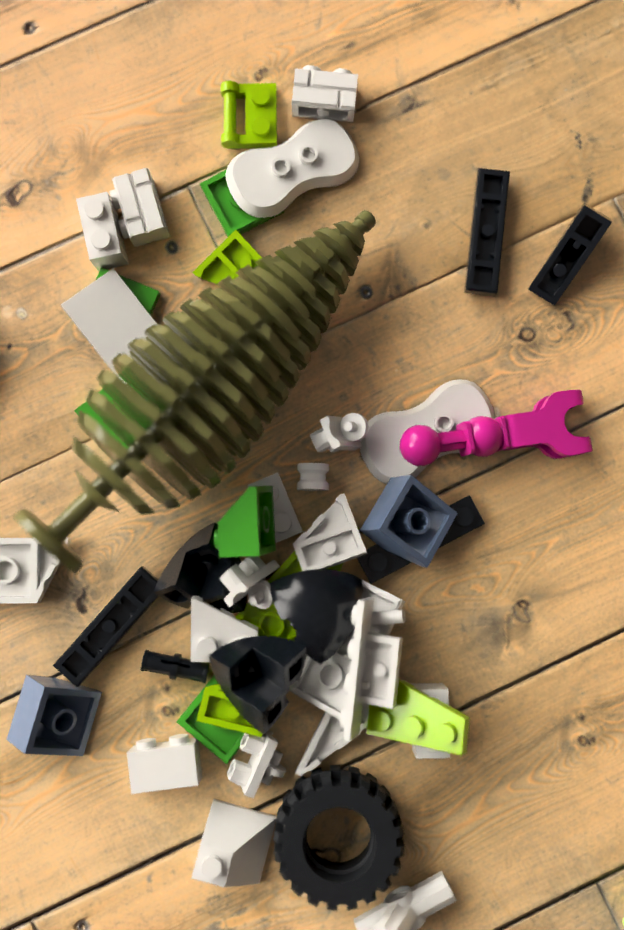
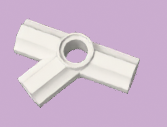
[354,870,457,930]

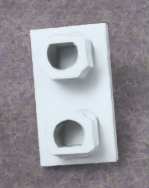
[310,413,369,452]
[219,556,280,609]
[227,730,286,799]

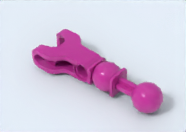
[399,390,593,466]

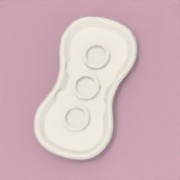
[226,119,360,218]
[359,379,495,484]

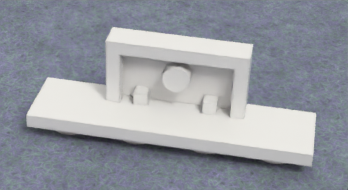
[340,598,403,741]

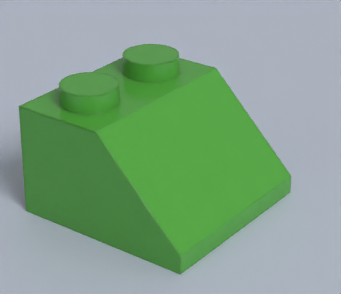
[214,485,276,558]

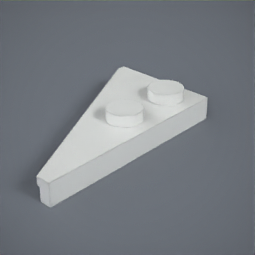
[295,703,369,776]

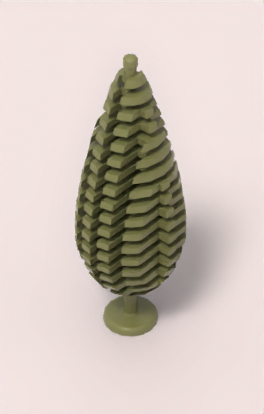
[13,210,376,574]

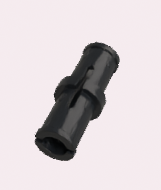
[141,650,210,684]

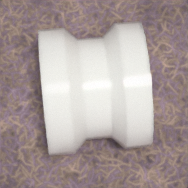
[297,463,329,491]

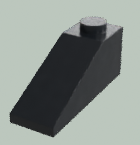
[528,203,612,306]

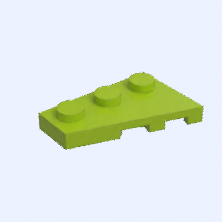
[366,679,470,755]

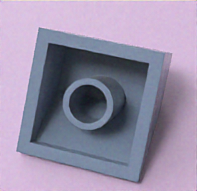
[359,475,458,568]
[7,675,102,756]

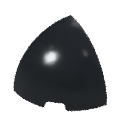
[153,522,247,613]
[270,569,363,665]
[209,636,306,735]

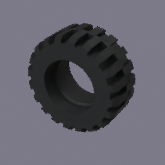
[274,765,405,911]

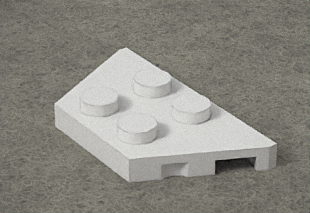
[0,537,71,604]

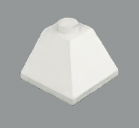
[191,799,277,887]

